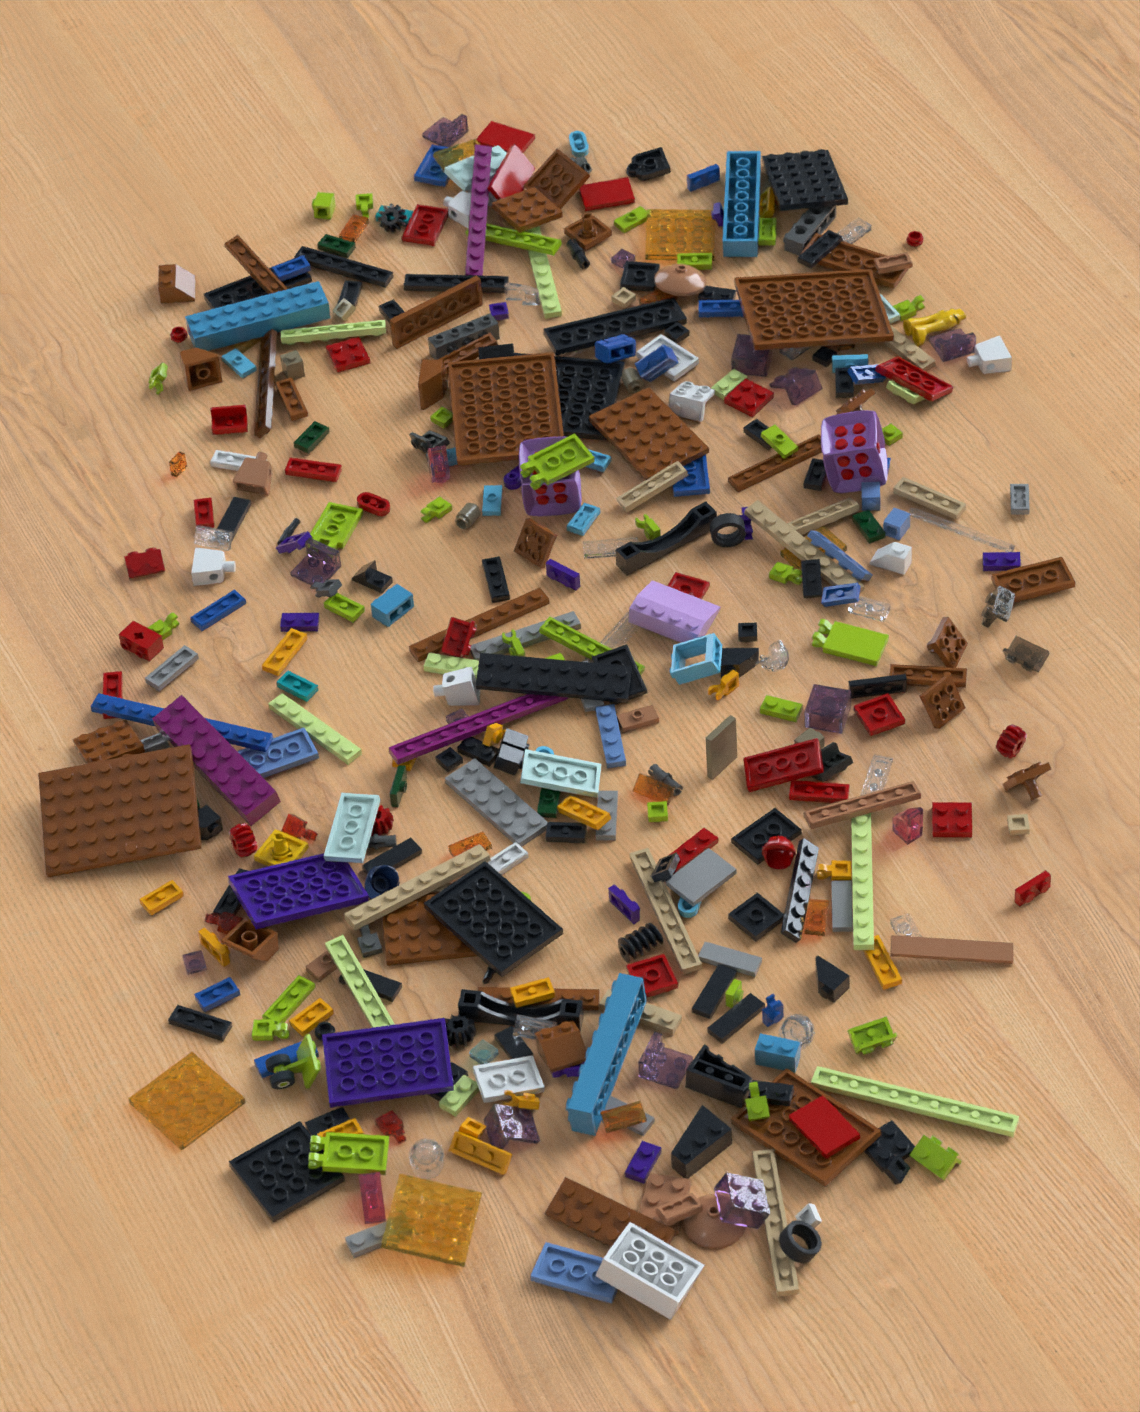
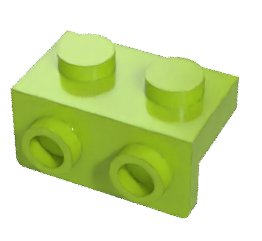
[847,1016,897,1055]
[909,1135,962,1180]

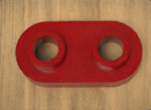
[357,492,391,516]

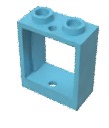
[670,633,722,685]

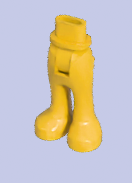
[903,308,966,347]

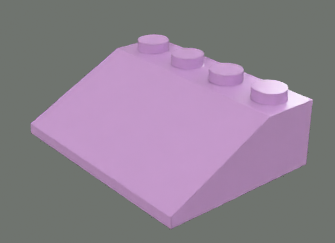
[629,580,720,643]

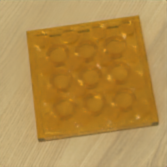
[645,209,715,261]
[128,1052,246,1151]
[381,1173,482,1267]

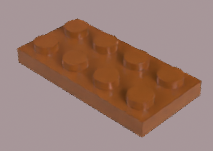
[991,557,1076,605]

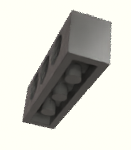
[783,206,836,256]
[428,313,500,360]

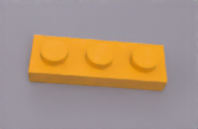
[262,628,308,676]
[557,795,612,830]
[862,935,902,990]
[449,1131,513,1175]

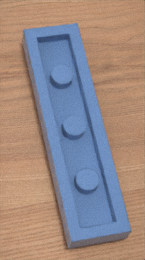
[807,530,873,581]
[595,704,626,768]

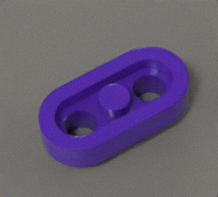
[504,465,522,490]

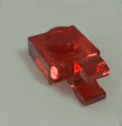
[281,814,318,841]
[205,912,243,935]
[375,1110,406,1144]

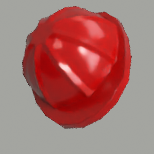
[762,836,796,870]

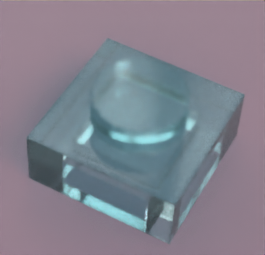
[469,1039,499,1065]

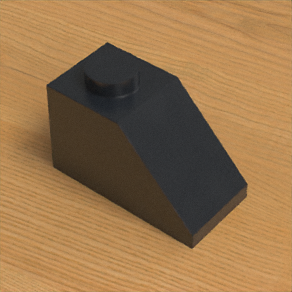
[720,648,759,678]
[198,804,223,840]
[815,955,850,1003]

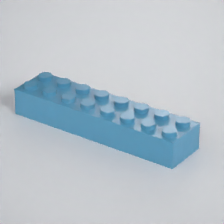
[723,151,761,257]
[185,281,331,351]
[566,973,647,1136]

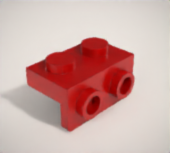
[210,404,248,435]
[124,548,165,579]
[440,617,476,658]

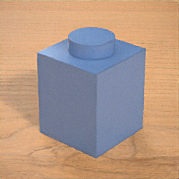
[861,482,880,511]
[883,508,910,540]

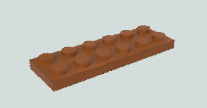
[801,233,909,289]
[390,275,483,349]
[545,1177,676,1248]

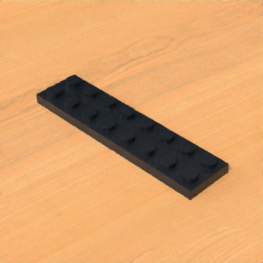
[543,297,687,356]
[475,653,632,703]

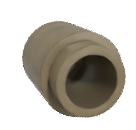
[622,367,644,394]
[455,503,481,529]

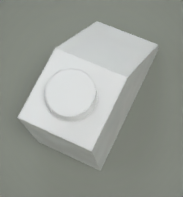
[870,542,912,575]

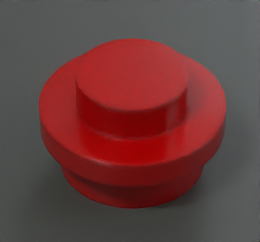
[906,231,924,247]
[170,326,188,342]

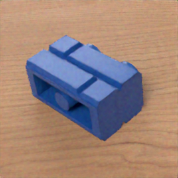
[595,334,636,364]
[635,344,679,382]

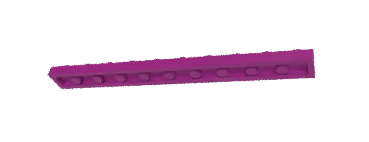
[465,144,492,276]
[389,694,568,765]

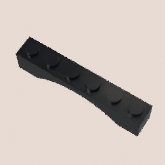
[615,501,717,575]
[458,989,584,1032]

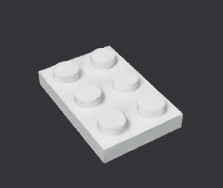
[636,334,699,381]
[473,1055,545,1103]

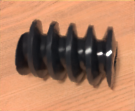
[618,923,664,962]

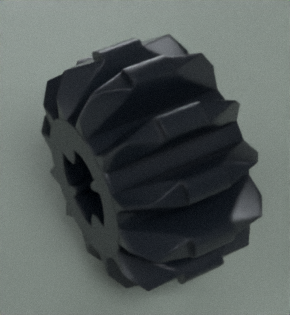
[378,204,407,233]
[445,1013,476,1048]

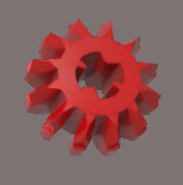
[996,724,1027,759]
[371,805,394,836]
[229,823,257,858]

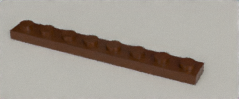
[254,329,277,438]

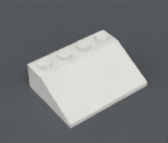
[596,1222,704,1320]

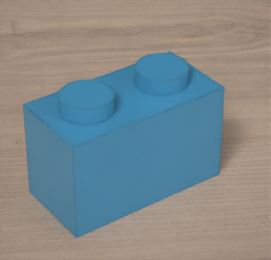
[371,584,414,627]
[755,1033,801,1073]

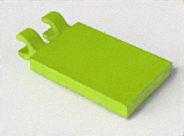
[520,434,595,490]
[309,502,363,559]
[812,619,889,666]
[308,1132,389,1175]

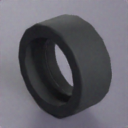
[710,513,746,548]
[779,1220,822,1263]

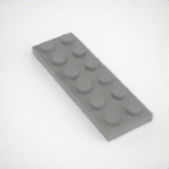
[445,758,547,847]

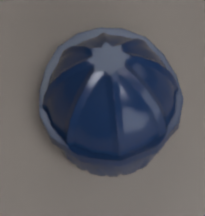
[365,865,400,900]

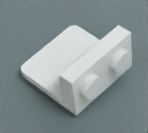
[668,381,715,422]

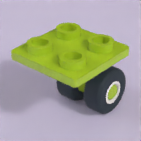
[265,1034,321,1089]

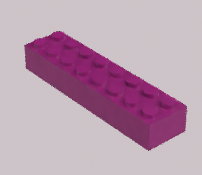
[152,695,281,826]

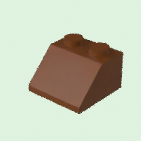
[158,264,196,304]
[179,347,223,391]
[418,359,448,410]
[221,917,279,962]
[534,1021,587,1073]

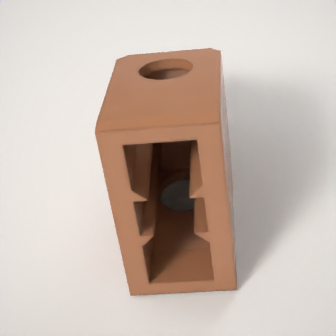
[233,452,273,496]

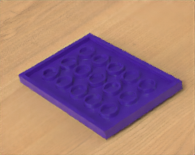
[228,853,369,929]
[322,1018,454,1108]

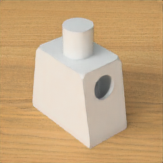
[443,191,471,228]
[967,336,1012,374]
[191,548,236,586]
[433,667,480,706]

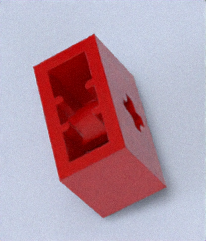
[119,620,164,662]

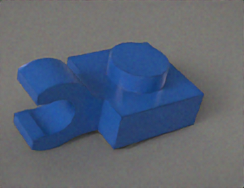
[762,994,784,1027]

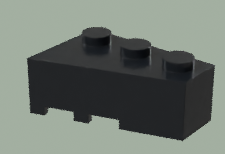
[685,1044,752,1109]
[671,1105,732,1179]

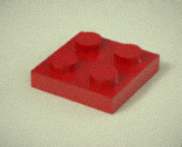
[326,337,370,373]
[724,378,774,418]
[854,693,905,736]
[932,802,972,838]
[626,954,678,998]

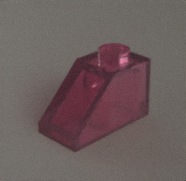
[427,445,450,483]
[892,807,923,845]
[359,1172,386,1224]

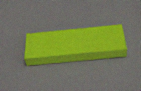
[262,975,316,1024]

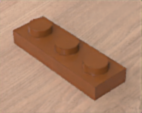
[275,377,308,421]

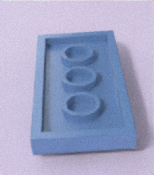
[237,728,319,778]
[530,1242,618,1304]

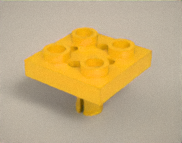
[254,829,309,866]

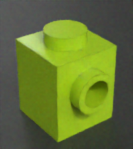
[312,192,336,220]

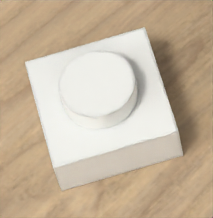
[795,1203,822,1229]

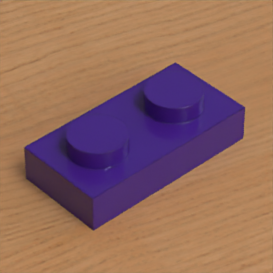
[276,531,312,554]
[983,552,1021,571]
[546,559,581,591]
[280,613,320,632]
[608,884,640,924]
[625,1141,662,1184]

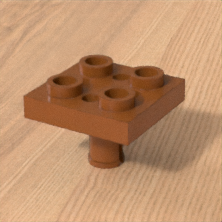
[564,213,612,250]
[836,388,876,415]
[514,518,557,568]
[927,616,968,668]
[919,675,966,729]
[1003,762,1051,801]

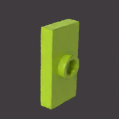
[613,206,651,233]
[758,218,776,245]
[761,424,798,459]

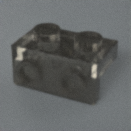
[982,585,1015,628]
[1003,635,1050,673]

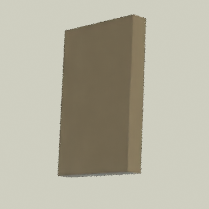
[706,715,737,780]

